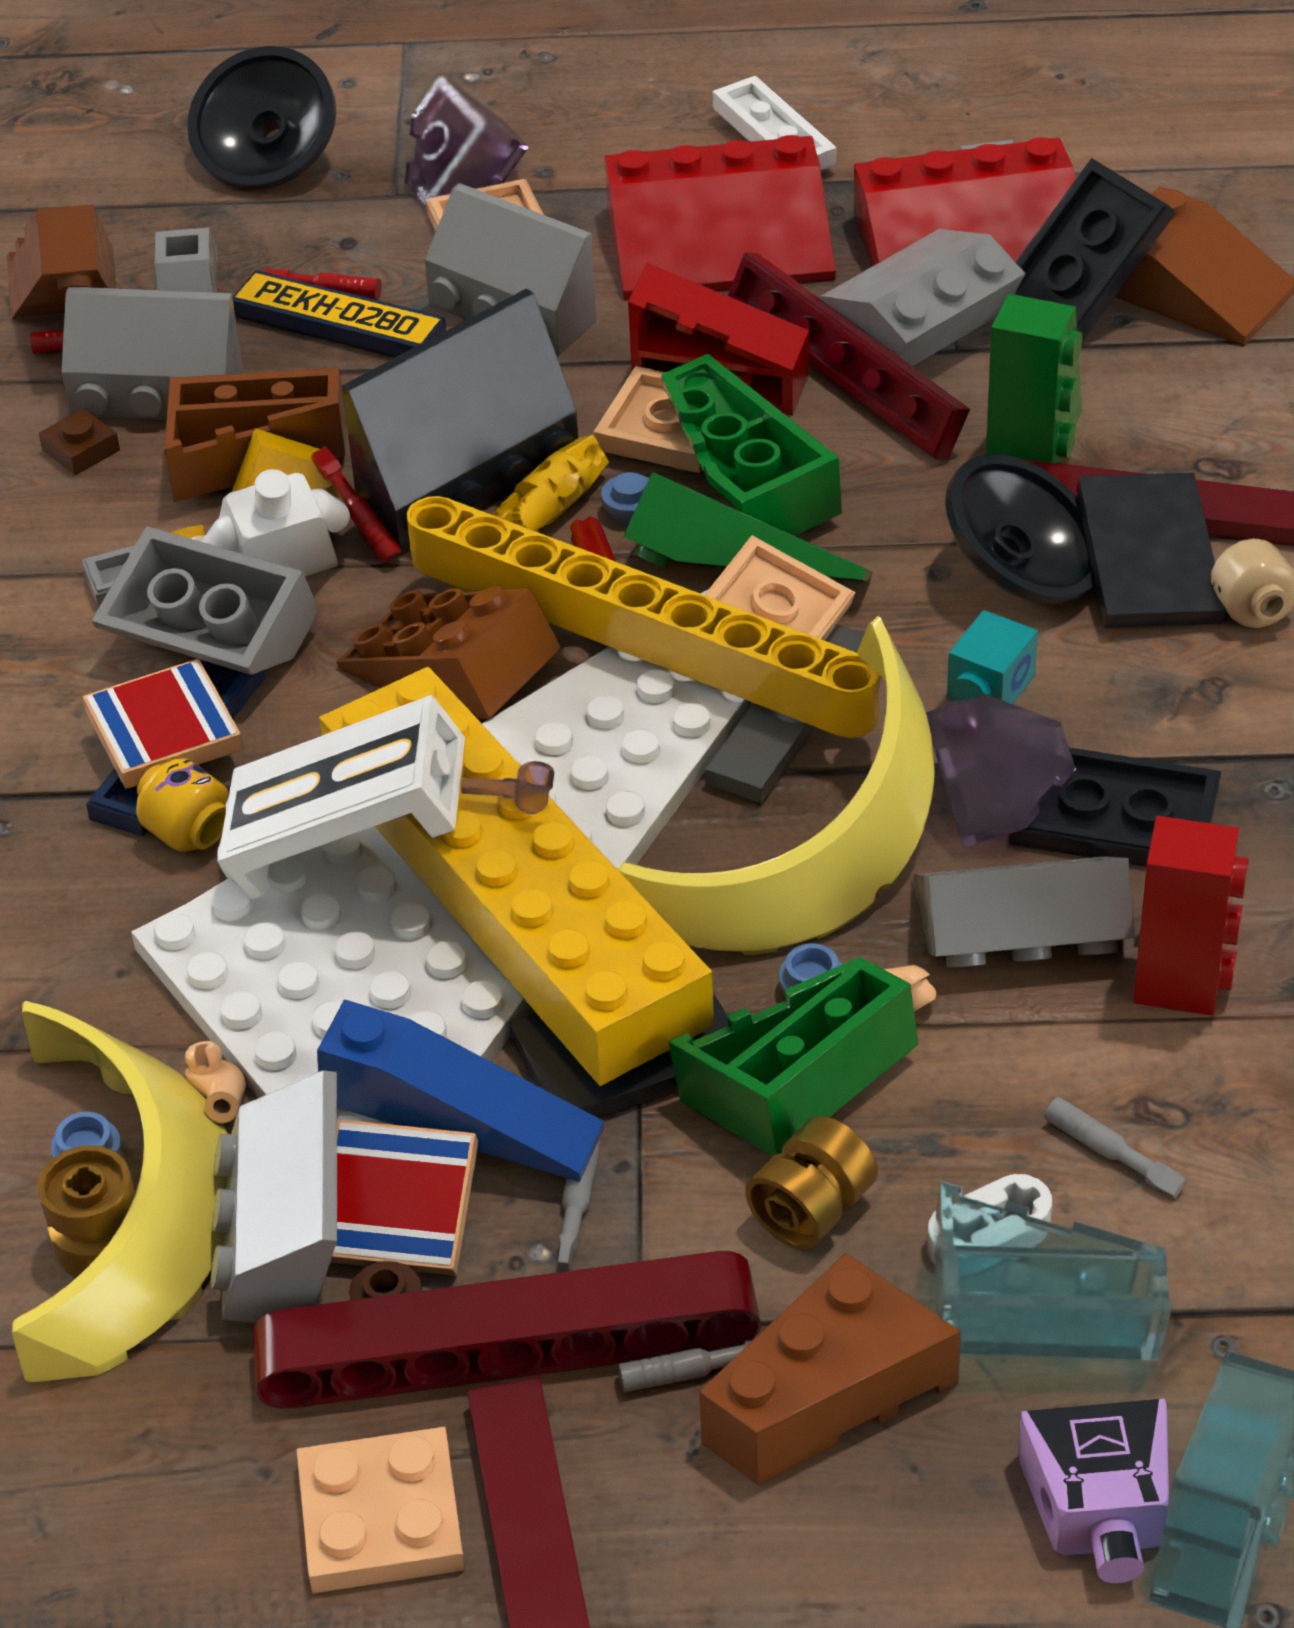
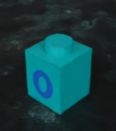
[947,610,1038,719]

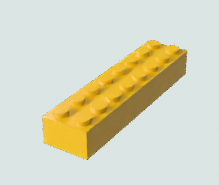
[319,667,714,1086]

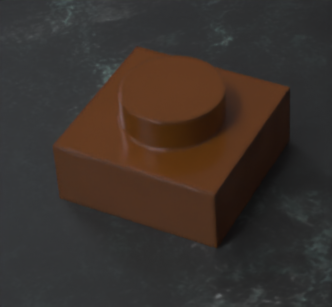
[39,408,120,475]

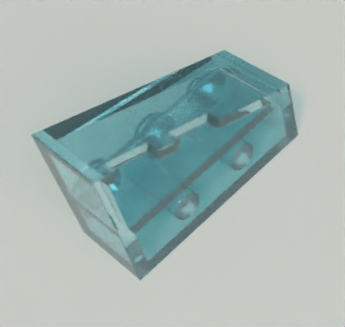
[934,1180,1171,1360]
[1149,1351,1294,1628]

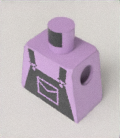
[1018,1398,1169,1583]

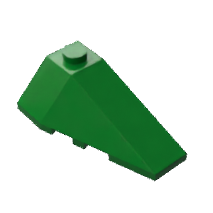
[661,354,842,536]
[623,472,873,582]

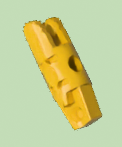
[493,435,609,532]

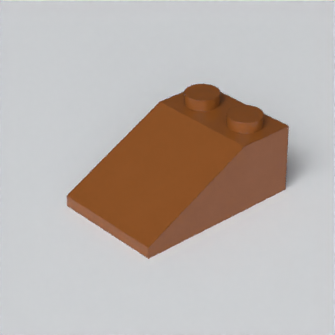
[1115,186,1294,346]

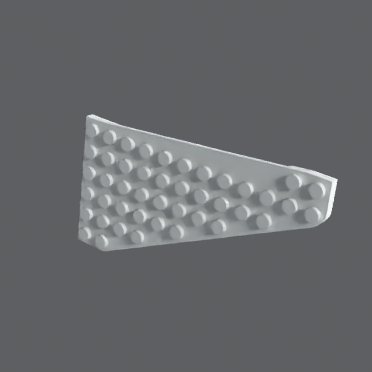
[131,589,753,1125]

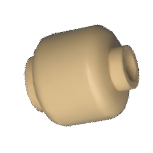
[1211,538,1294,628]

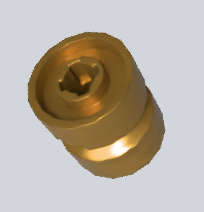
[745,1115,878,1250]
[37,1146,135,1277]

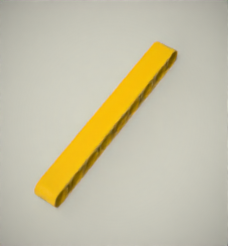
[407,496,880,738]

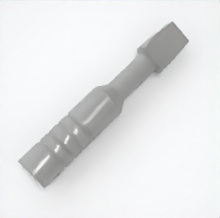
[1044,1097,1187,1199]
[558,1141,600,1272]
[618,1340,753,1393]

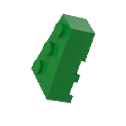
[986,294,1082,463]
[668,957,919,1157]

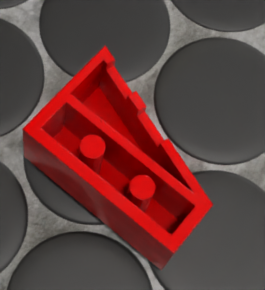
[628,262,809,415]
[1133,815,1249,1016]

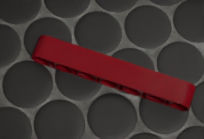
[252,1251,762,1409]

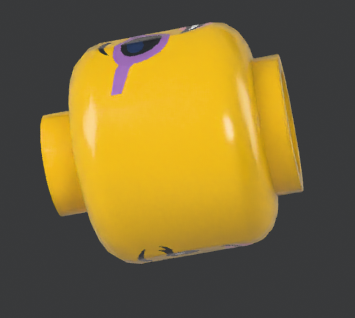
[136,758,229,852]

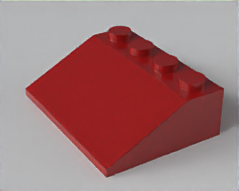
[605,135,836,300]
[854,137,1076,267]

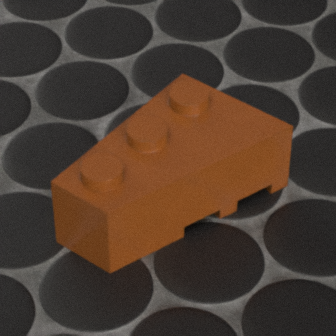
[6,204,116,319]
[164,368,346,502]
[699,1253,961,1485]

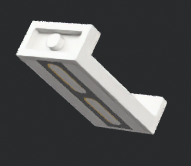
[217,695,465,899]

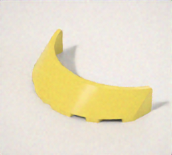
[617,616,934,955]
[12,1001,227,1382]

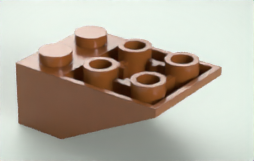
[336,586,561,719]

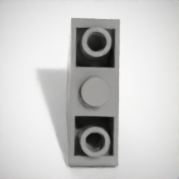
[155,228,217,293]

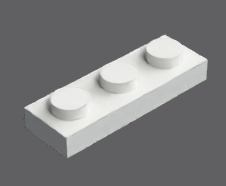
[712,76,837,170]

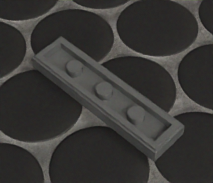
[705,625,865,804]

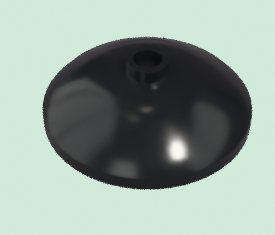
[187,46,336,190]
[945,454,1095,604]

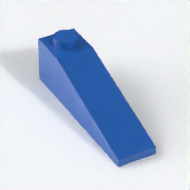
[317,999,604,1182]

